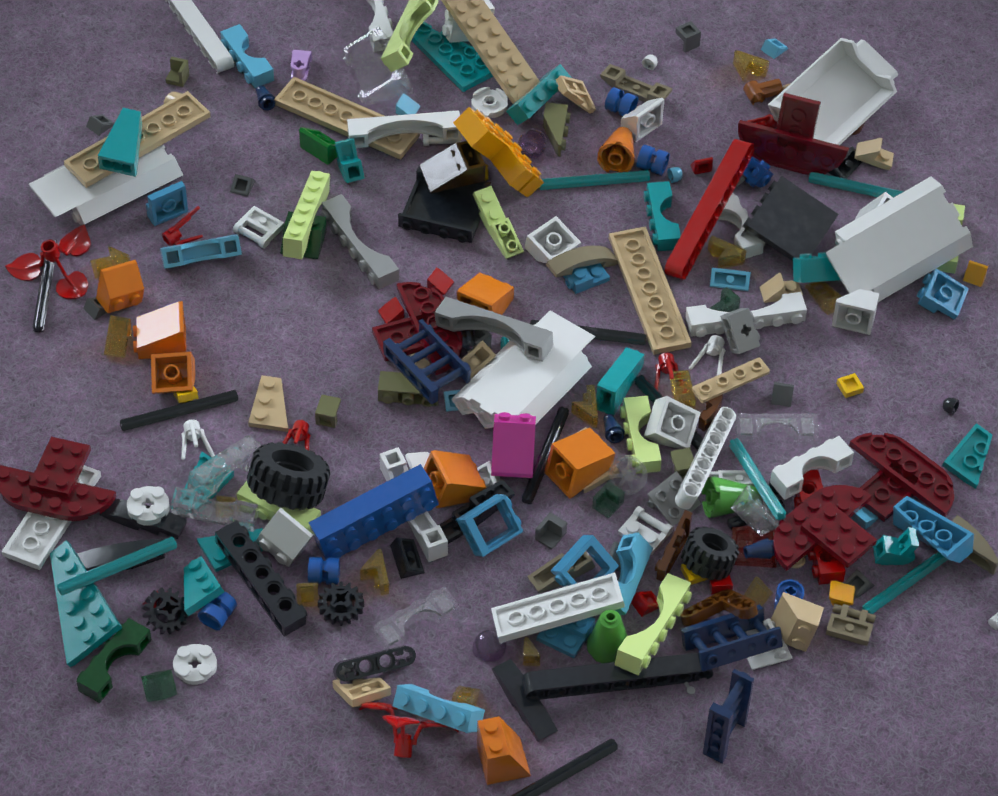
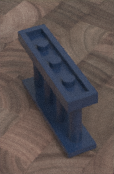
[383,319,471,405]
[681,605,783,671]
[703,669,754,763]

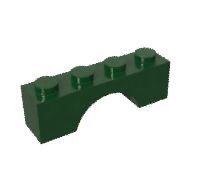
[76,618,152,703]

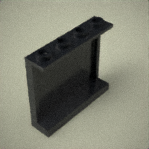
[398,166,491,243]
[741,176,839,270]

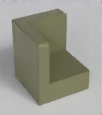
[166,57,190,87]
[315,395,341,428]
[670,447,694,480]

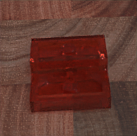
[732,526,777,568]

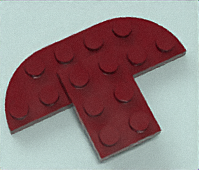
[738,93,849,175]
[372,282,462,375]
[849,432,955,522]
[0,436,116,521]
[773,485,877,571]

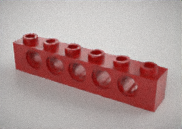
[794,469,846,585]

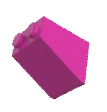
[491,412,536,478]

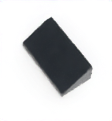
[827,146,863,179]
[390,537,425,579]

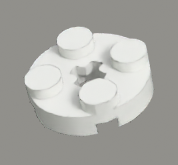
[471,87,508,119]
[127,486,170,525]
[173,644,217,685]

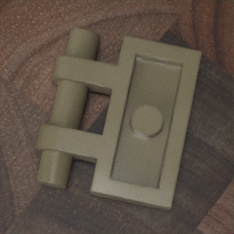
[825,604,876,646]

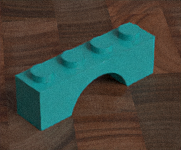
[506,64,572,126]
[643,181,681,251]

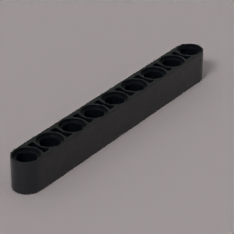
[521,653,713,701]

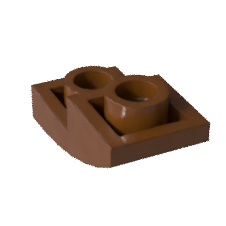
[698,394,723,432]

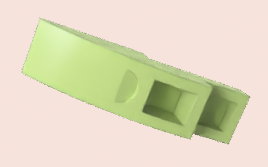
[473,186,524,259]

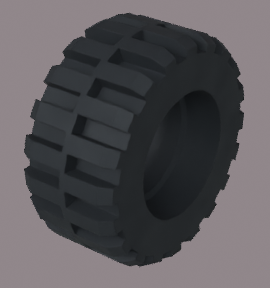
[247,442,330,510]

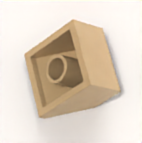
[771,592,824,652]

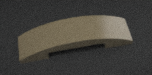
[600,64,672,102]
[546,245,618,277]

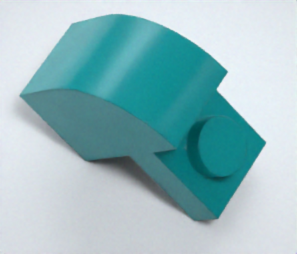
[335,138,365,183]
[873,527,919,565]

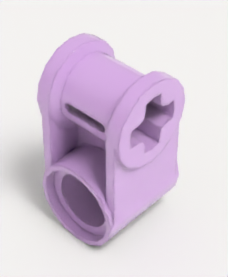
[290,50,312,81]

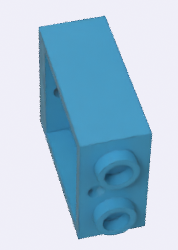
[456,494,523,557]
[551,535,619,587]

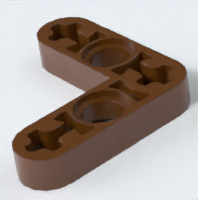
[680,589,758,626]

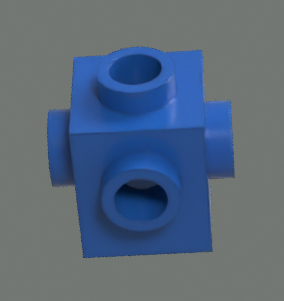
[743,157,774,188]

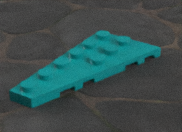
[411,22,494,92]
[50,540,122,667]

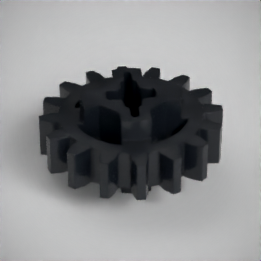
[318,581,364,626]
[142,587,188,635]

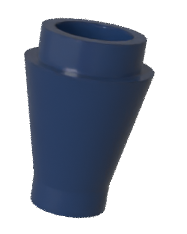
[256,86,275,111]
[603,414,625,444]
[743,538,775,559]

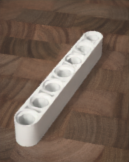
[165,0,234,74]
[675,407,736,510]

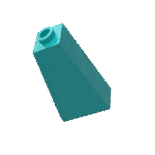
[98,108,143,177]
[595,347,645,415]

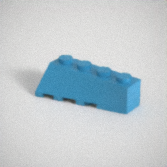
[893,496,974,563]

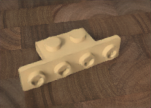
[692,358,770,403]

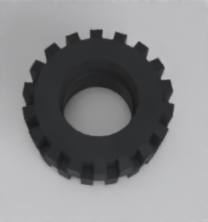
[681,526,739,580]

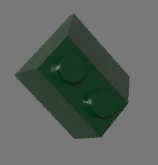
[280,211,327,259]

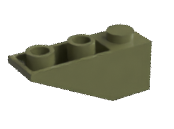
[543,102,571,157]
[378,371,439,407]

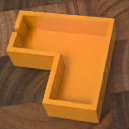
[453,107,544,197]

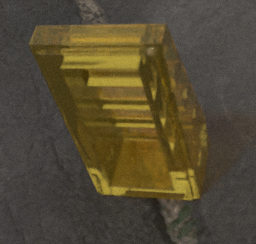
[805,281,842,315]
[669,370,696,409]

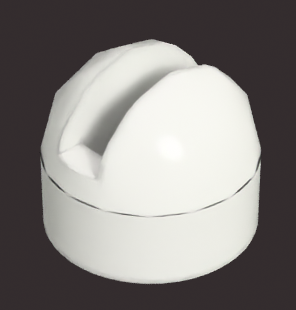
[642,55,658,70]

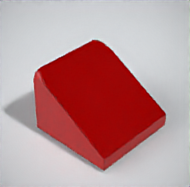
[690,157,713,175]
[427,267,454,295]
[378,297,404,324]
[709,575,733,595]
[631,591,659,617]

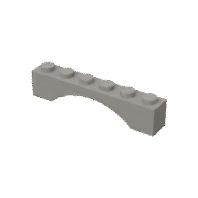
[321,194,399,289]
[435,297,553,362]

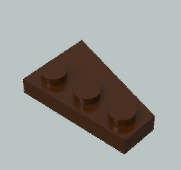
[655,510,693,581]

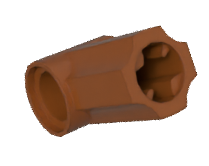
[743,79,783,105]

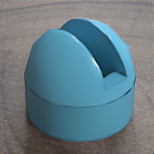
[667,167,683,183]

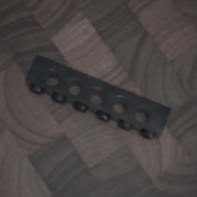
[215,520,307,637]

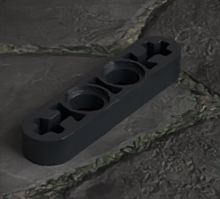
[333,646,416,681]

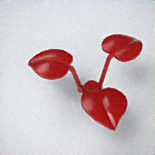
[5,225,91,299]
[359,702,459,758]

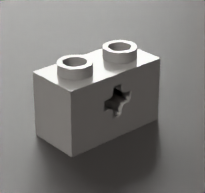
[720,308,760,354]

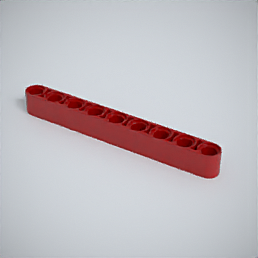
[664,139,754,280]

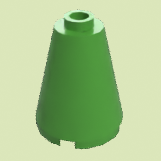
[702,476,762,518]
[587,610,627,663]

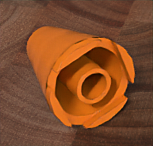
[597,127,635,173]

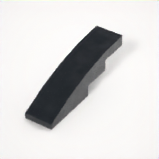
[437,479,515,544]
[100,498,187,539]
[77,539,165,571]
[492,659,558,742]

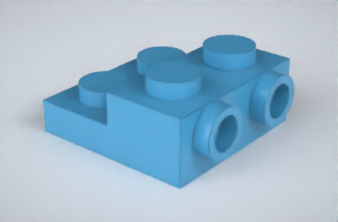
[146,181,188,226]
[563,263,610,294]
[917,268,969,319]
[536,617,595,658]

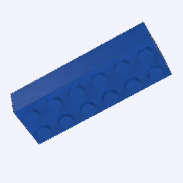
[308,464,439,559]

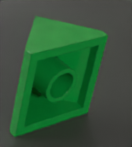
[299,127,337,165]

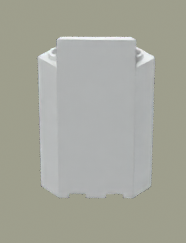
[768,38,898,145]
[29,145,183,225]
[826,177,973,302]
[451,311,595,429]

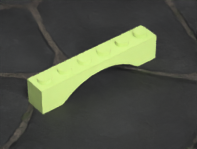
[381,0,439,72]
[283,171,330,259]
[615,573,692,675]

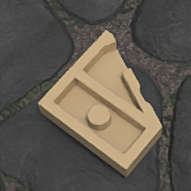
[556,76,596,113]
[333,678,391,707]

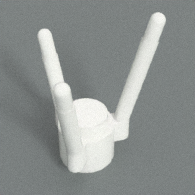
[689,335,726,375]
[181,419,215,460]

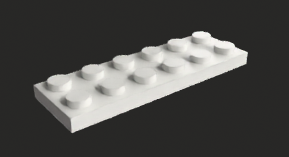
[2,465,101,570]
[491,572,625,643]

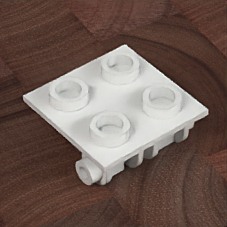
[736,619,792,670]

